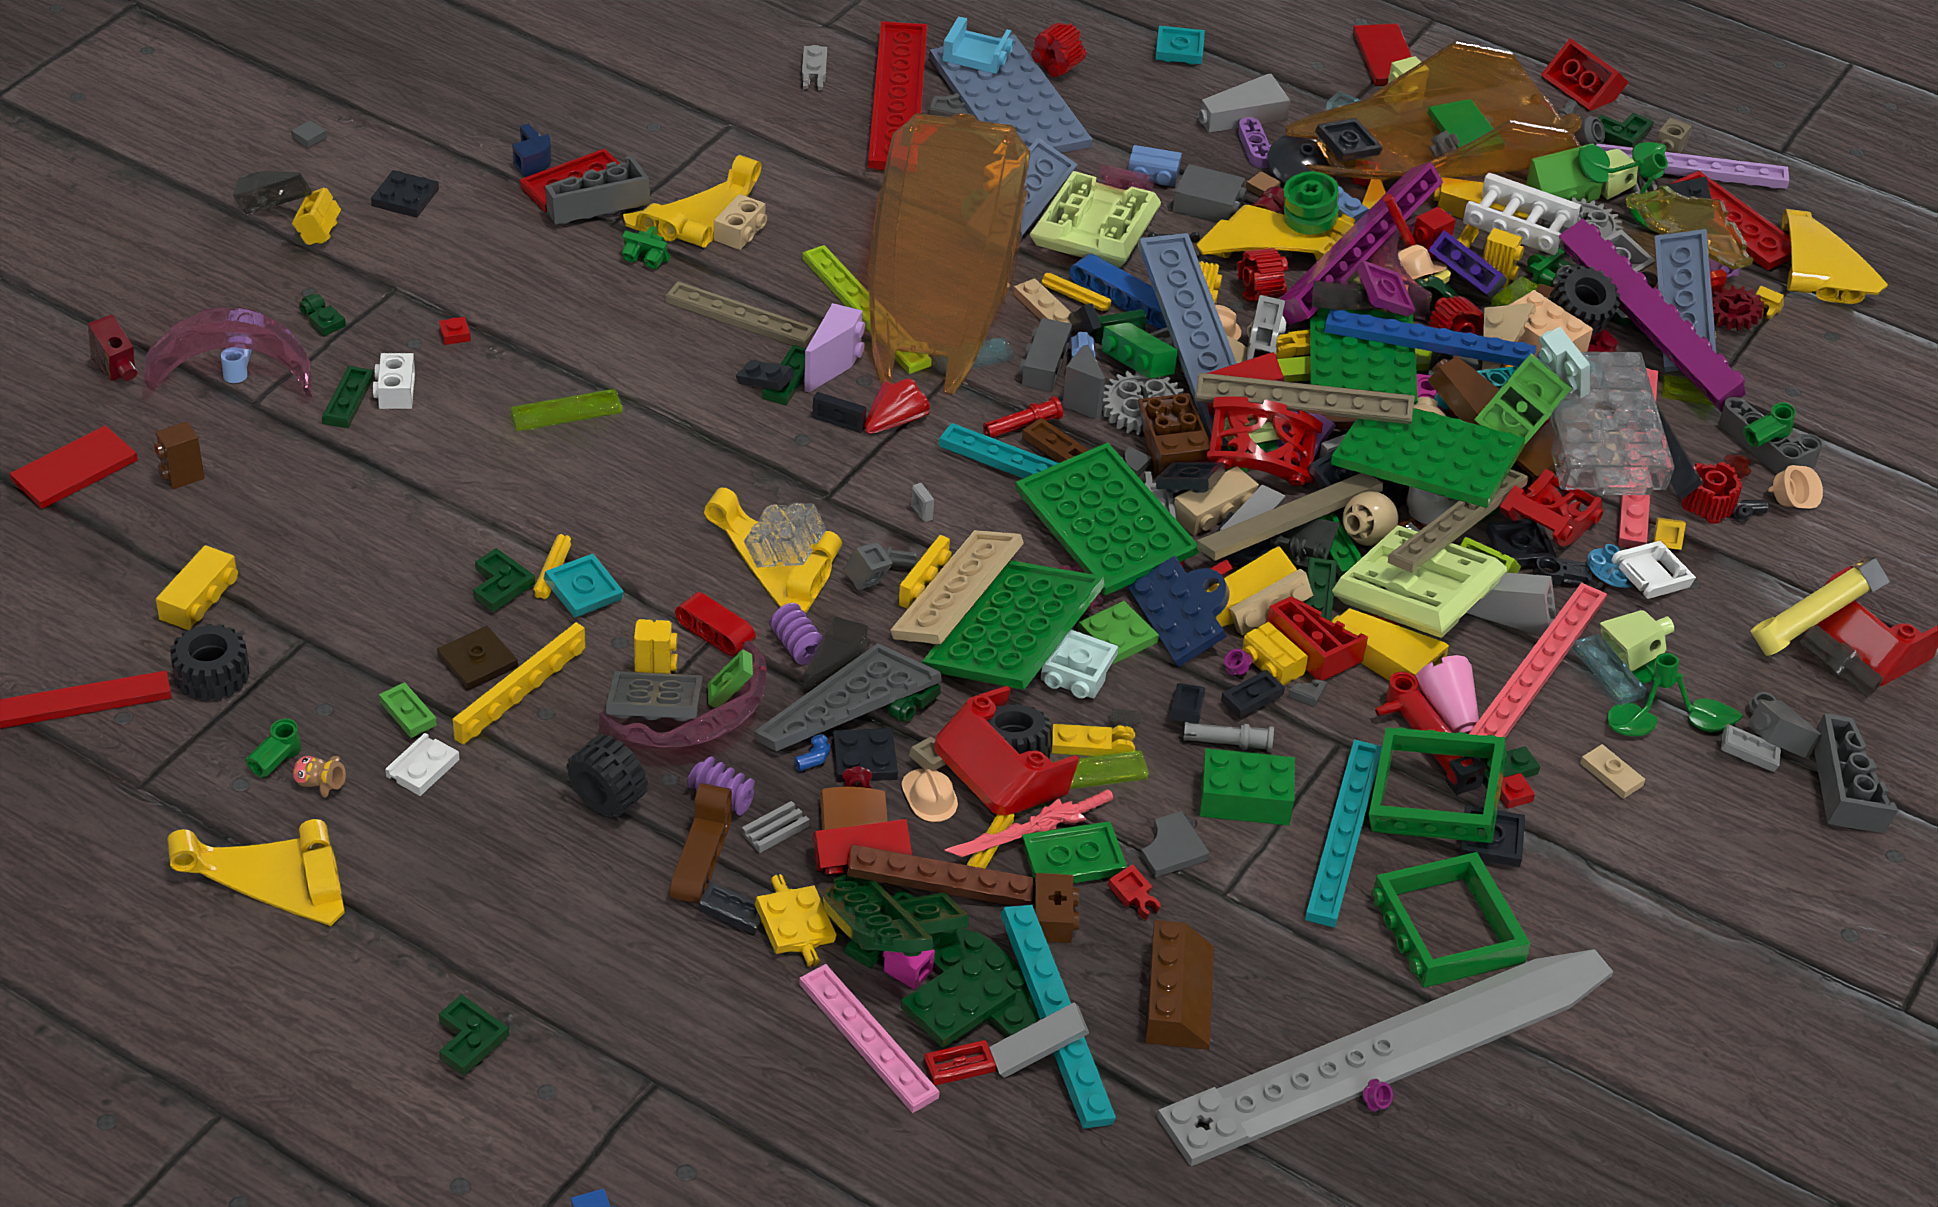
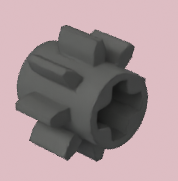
[1428,130,1460,160]

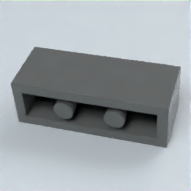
[1019,318,1072,392]

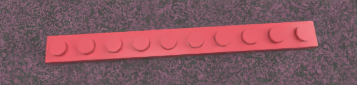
[1617,367,1658,548]
[1469,583,1607,738]

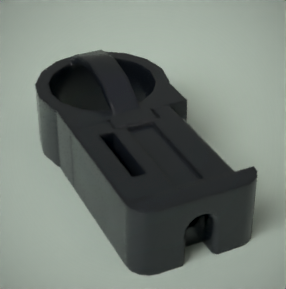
[1532,555,1592,586]

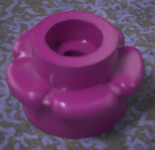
[1224,649,1252,676]
[1363,1079,1393,1111]

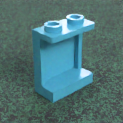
[942,16,1014,74]

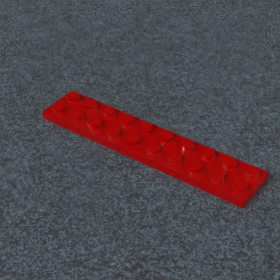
[868,21,927,171]

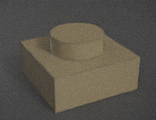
[909,737,946,771]

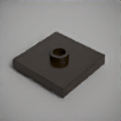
[437,625,518,690]

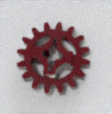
[1712,285,1764,331]

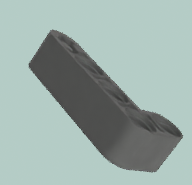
[1719,397,1823,474]

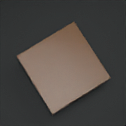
[1246,172,1280,196]

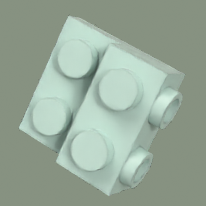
[1539,327,1590,399]
[1041,630,1118,699]

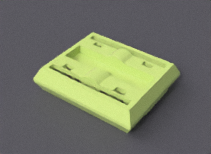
[1030,171,1161,268]
[1332,525,1507,638]

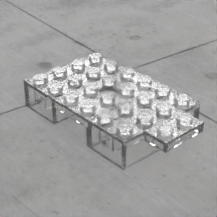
[1537,351,1675,495]

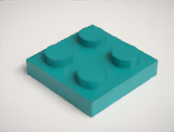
[1156,26,1205,64]
[544,553,624,618]

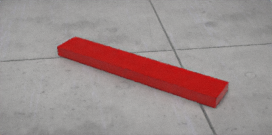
[0,670,172,728]

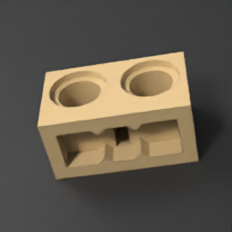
[714,194,767,250]

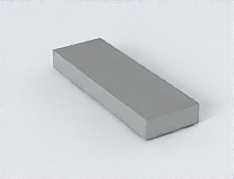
[1220,485,1286,531]
[989,1002,1089,1078]

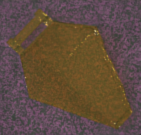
[1626,185,1753,270]

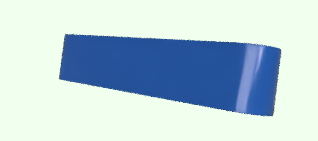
[1069,254,1167,329]

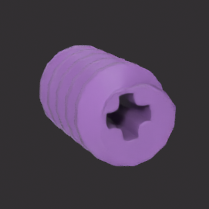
[769,603,823,665]
[687,757,755,816]

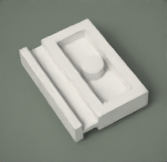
[385,733,459,796]

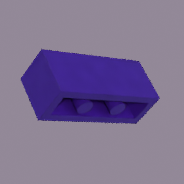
[1428,230,1507,300]

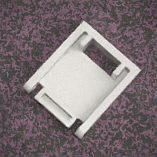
[1611,541,1696,599]

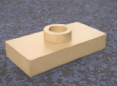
[1580,744,1645,799]

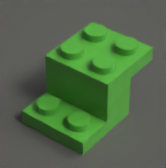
[1474,353,1573,444]

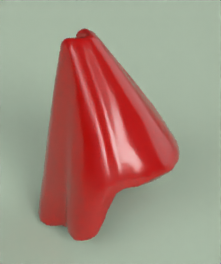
[864,378,930,434]

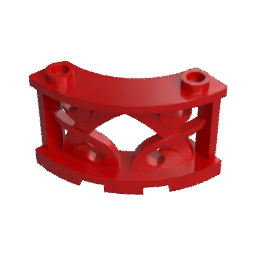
[1207,396,1323,486]
[1500,468,1604,546]

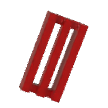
[923,1040,996,1086]

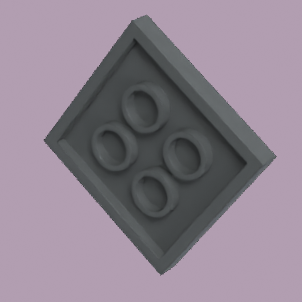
[606,671,703,721]

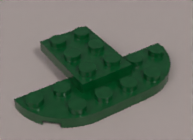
[823,874,969,957]
[901,928,1040,1064]

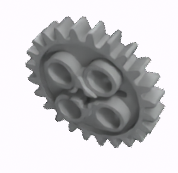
[1541,198,1623,249]
[1102,371,1183,435]

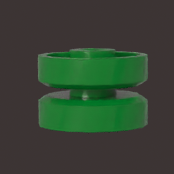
[1283,171,1339,235]

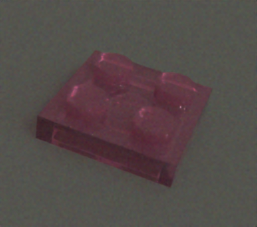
[1099,164,1154,192]

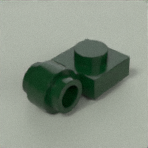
[299,294,346,337]
[886,684,941,722]

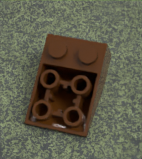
[1138,393,1210,477]

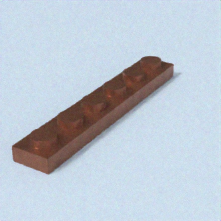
[847,845,1033,906]

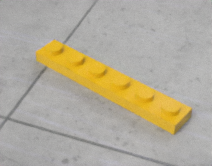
[453,622,586,745]

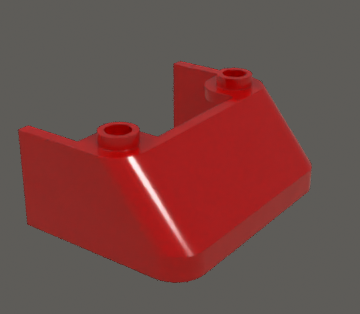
[1805,566,1938,686]
[933,686,1079,816]

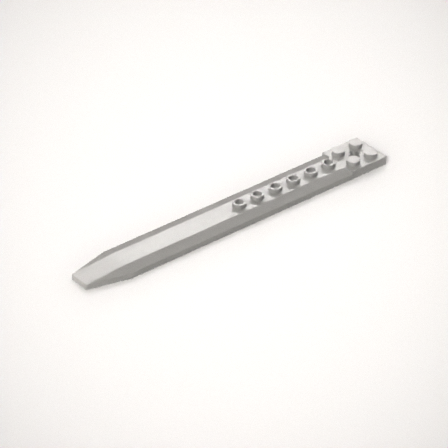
[1157,949,1613,1167]

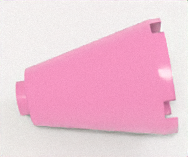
[1416,655,1479,734]

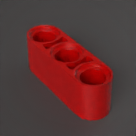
[675,592,756,656]

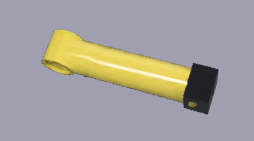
[1751,556,1890,656]

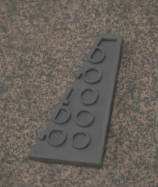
[754,643,942,751]

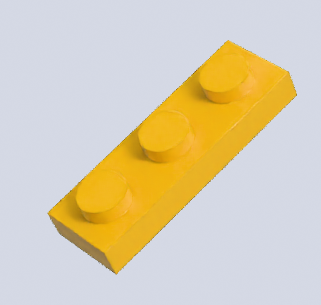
[899,535,952,609]

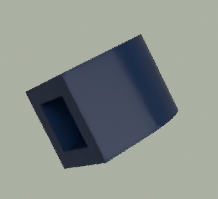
[512,123,552,177]

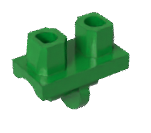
[622,226,671,269]
[1527,248,1572,290]

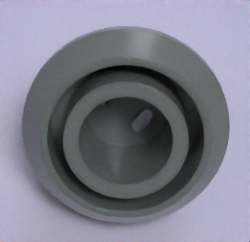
[1574,116,1605,146]

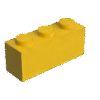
[156,545,238,630]

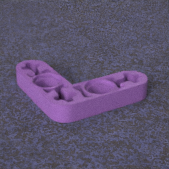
[1238,117,1271,168]

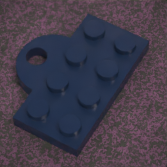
[1128,555,1230,667]

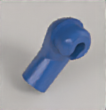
[794,734,830,771]

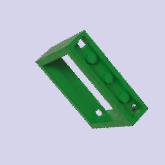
[1369,727,1507,843]
[1371,852,1531,988]

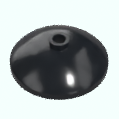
[1267,132,1339,186]

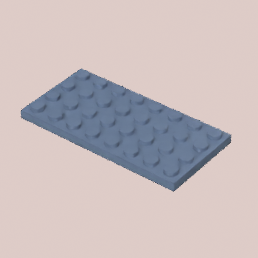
[929,34,1092,160]

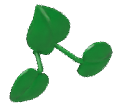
[1578,142,1668,232]
[1607,653,1743,736]

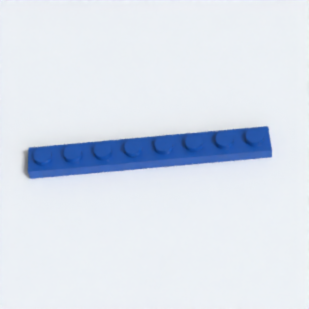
[1324,309,1536,367]

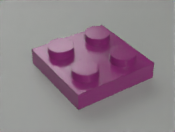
[1356,260,1416,317]

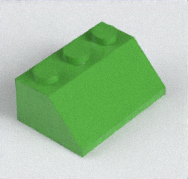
[1526,143,1603,202]

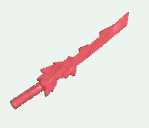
[944,789,1113,857]

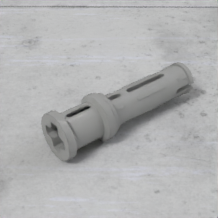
[1184,722,1274,753]

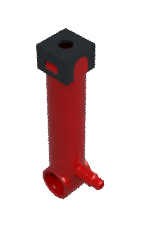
[1375,671,1487,795]

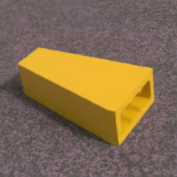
[1433,177,1529,220]
[1207,547,1297,627]
[1332,608,1449,680]

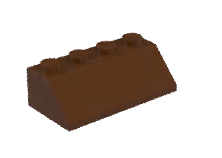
[1145,920,1214,1050]

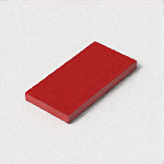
[1353,24,1412,86]
[520,148,620,213]
[10,425,138,509]

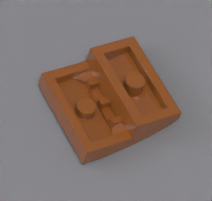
[820,787,887,830]

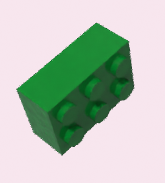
[1200,748,1295,826]

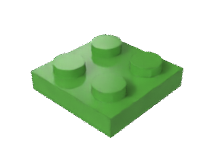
[1078,601,1159,665]

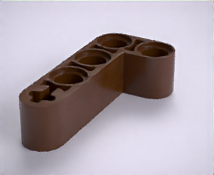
[670,783,732,904]

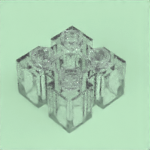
[744,503,827,567]

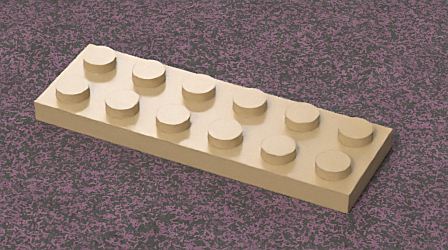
[890,530,1024,644]

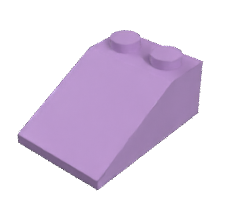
[804,303,865,393]

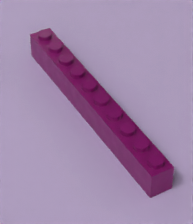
[1280,162,1443,325]
[1559,218,1746,412]

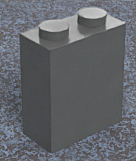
[1173,164,1247,222]

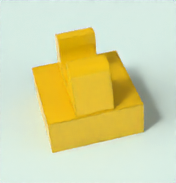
[1756,286,1784,319]
[1653,518,1686,550]

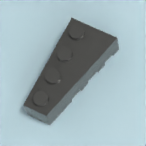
[545,155,650,224]
[1814,713,1898,834]

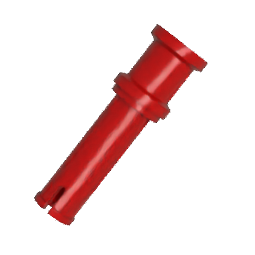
[983,396,1063,438]

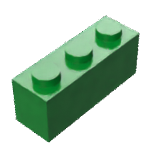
[1101,322,1177,379]

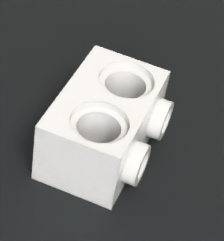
[373,353,415,409]

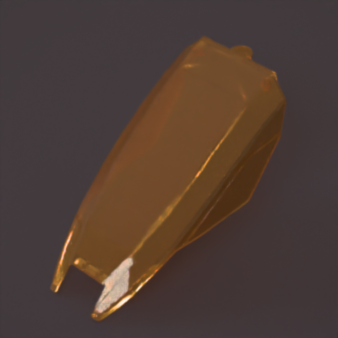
[1285,41,1582,180]
[867,113,1030,394]

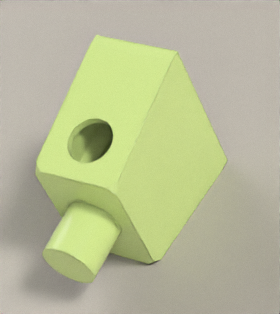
[1601,149,1638,200]
[1600,610,1674,672]

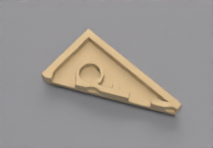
[1482,303,1536,370]

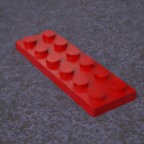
[1670,171,1791,271]

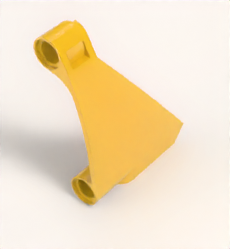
[623,155,762,248]
[1196,205,1336,261]
[1781,209,1888,304]
[704,487,842,614]
[167,819,345,926]

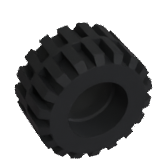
[1549,266,1620,336]
[170,623,250,701]
[986,704,1051,759]
[566,734,648,818]

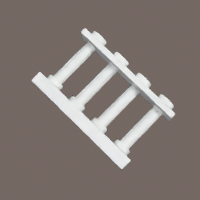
[1463,172,1581,255]

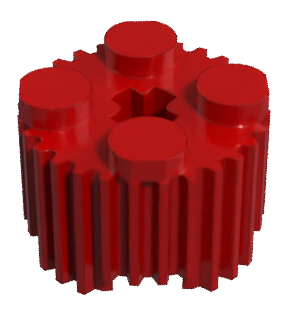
[1031,23,1087,77]
[1237,248,1288,302]
[1428,296,1484,336]
[1682,462,1743,524]

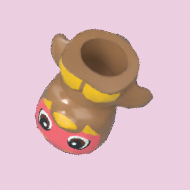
[293,756,346,798]

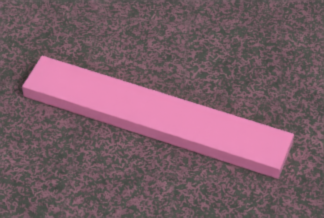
[799,964,940,1114]

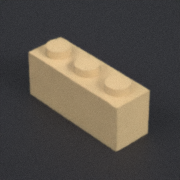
[1174,466,1259,536]

